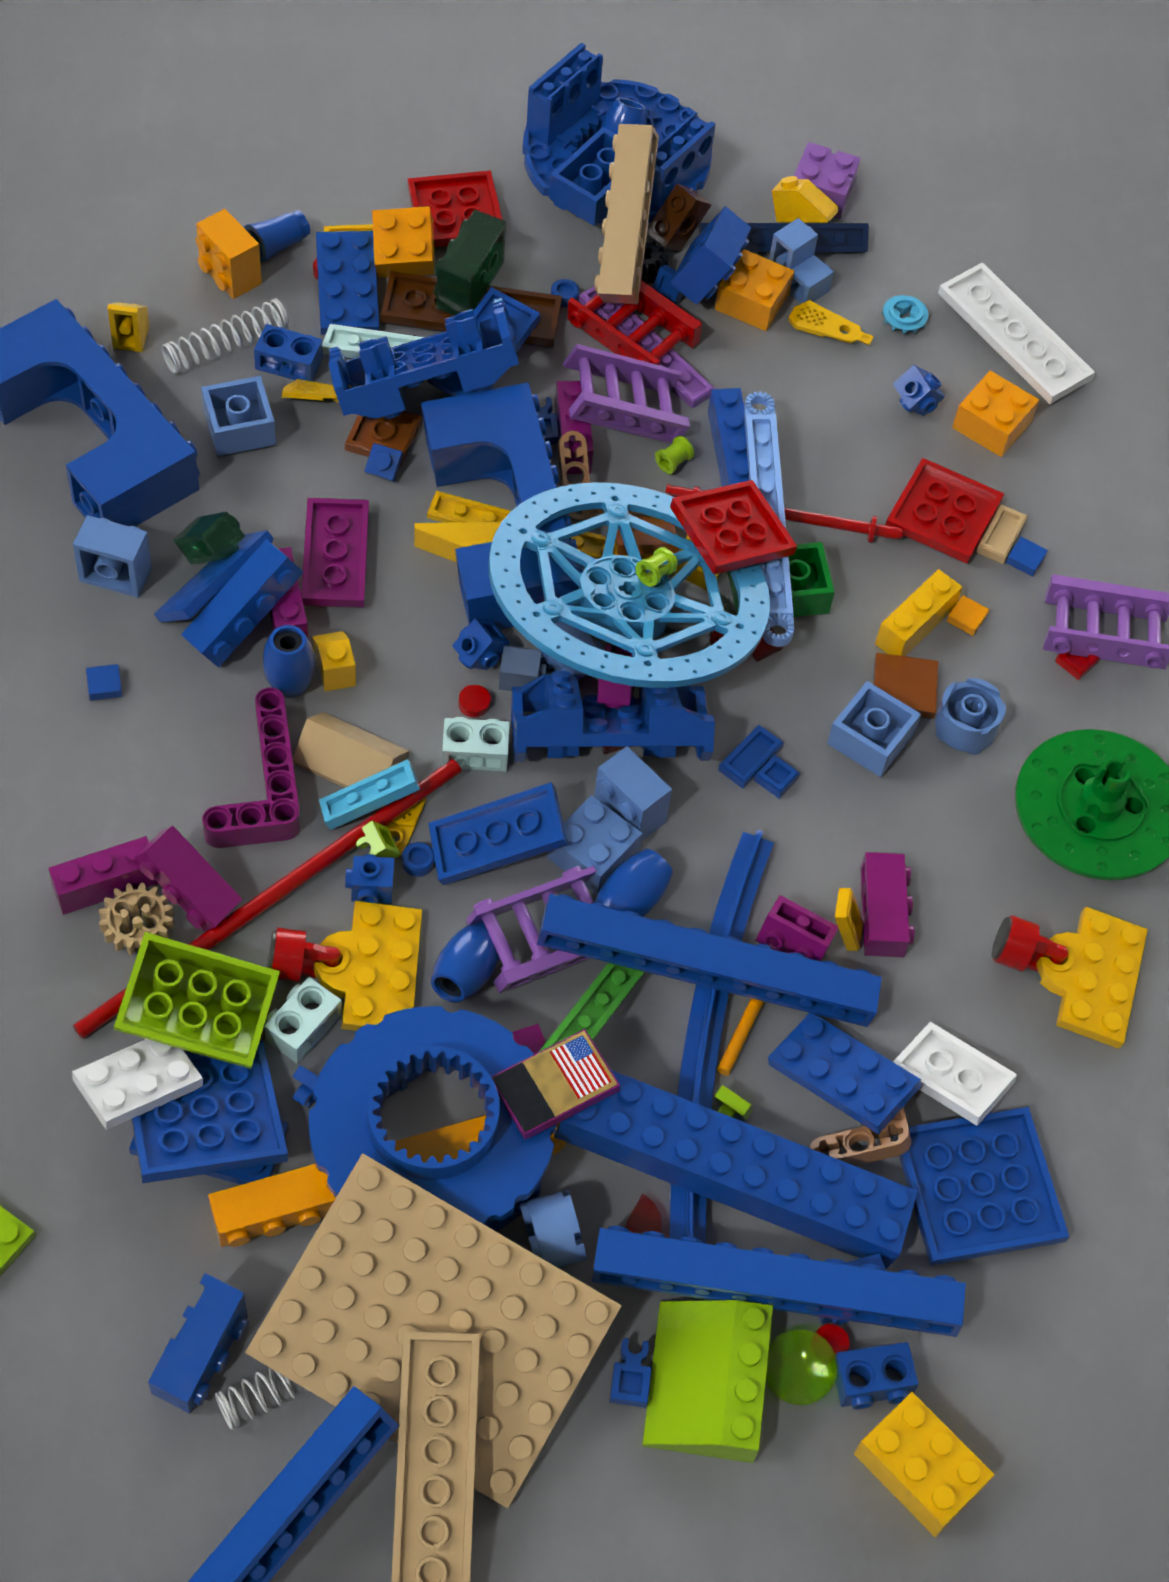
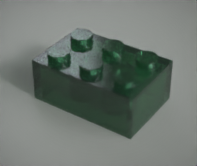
[434,210,506,315]

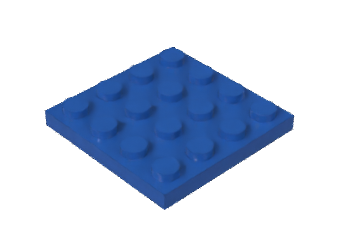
[131,1040,288,1184]
[893,1107,1069,1266]

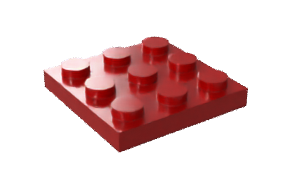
[408,170,506,248]
[885,458,1004,564]
[670,480,797,575]

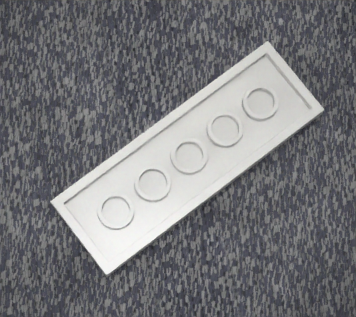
[938,262,1095,404]

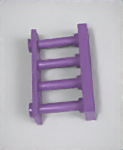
[563,344,690,444]
[1043,574,1169,670]
[466,866,596,994]

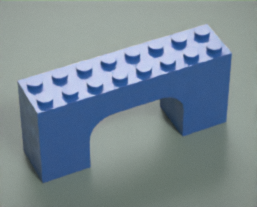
[0,299,200,527]
[421,382,583,630]

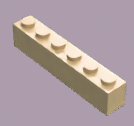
[595,124,659,304]

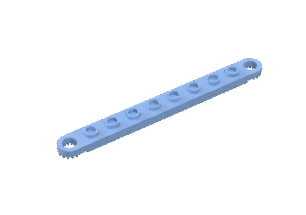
[744,391,795,647]

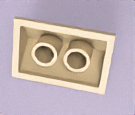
[292,712,409,788]

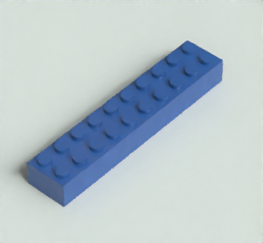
[554,1069,918,1269]

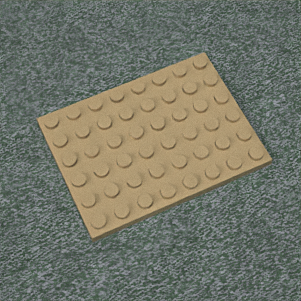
[245,1153,622,1509]

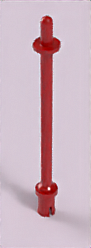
[665,484,904,543]

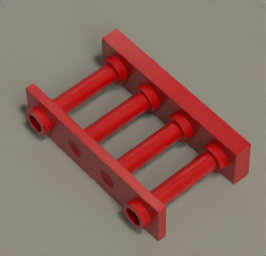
[567,280,702,365]

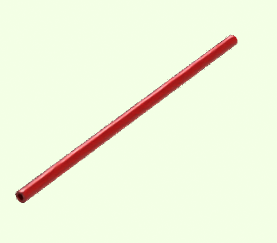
[73,759,462,1039]

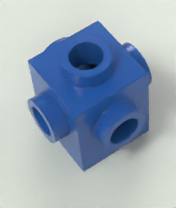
[893,364,945,416]
[452,618,510,670]
[345,854,394,904]

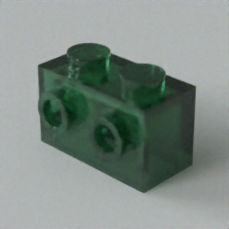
[173,511,245,564]

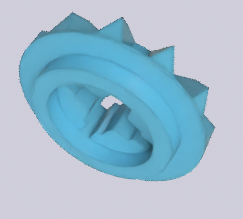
[882,295,928,334]

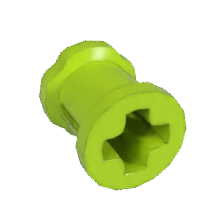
[655,436,695,474]
[635,547,678,587]

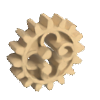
[99,883,174,955]

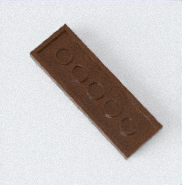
[381,271,562,347]

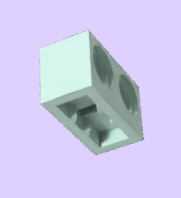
[442,717,509,772]
[264,977,342,1064]

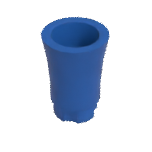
[244,210,310,263]

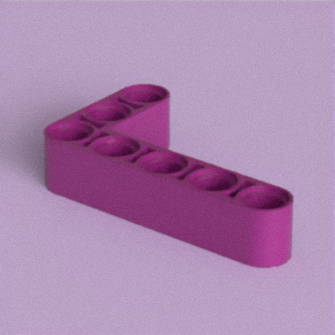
[202,687,300,848]

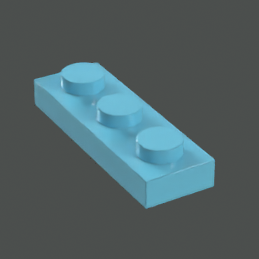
[319,759,420,830]

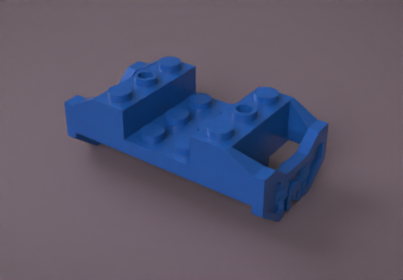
[328,298,519,419]
[511,671,715,762]

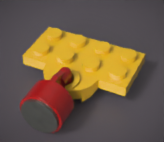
[267,901,422,1031]
[991,907,1148,1049]

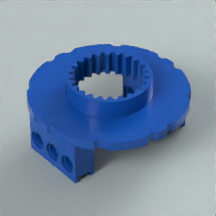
[522,42,716,224]
[309,1006,557,1232]

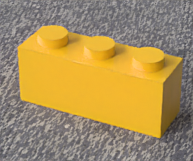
[875,569,963,656]

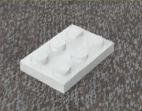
[893,1022,1017,1126]
[72,1039,203,1130]

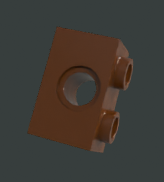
[647,184,712,252]

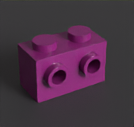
[755,895,839,962]

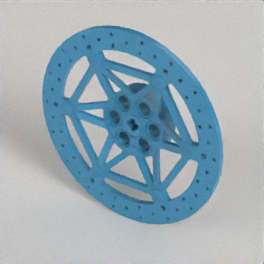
[488,482,770,688]

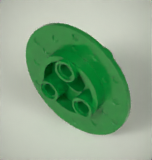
[1015,729,1169,881]

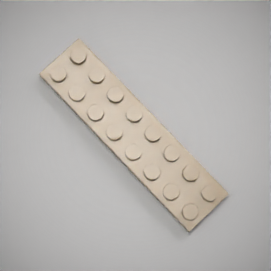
[391,1331,480,1582]

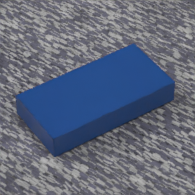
[718,724,784,789]

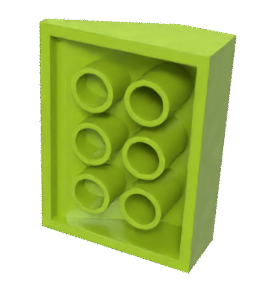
[113,932,280,1069]
[642,1300,773,1463]

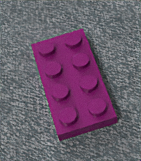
[301,497,369,608]

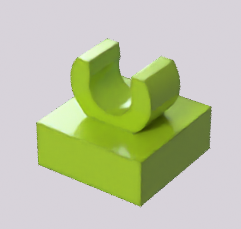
[355,821,401,859]
[715,1085,754,1120]

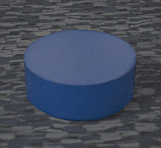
[551,279,580,308]
[402,842,435,877]

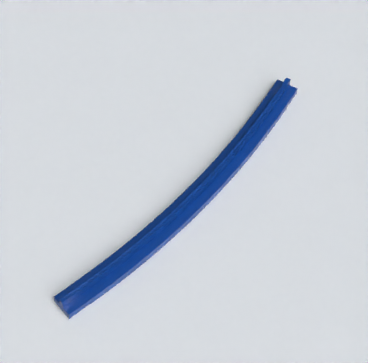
[669,829,774,1295]

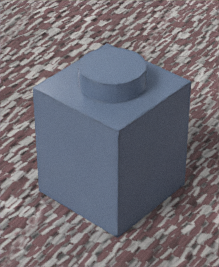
[499,646,547,691]

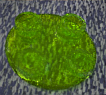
[766,1330,838,1405]

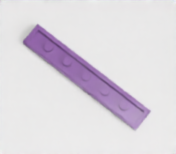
[578,286,715,409]

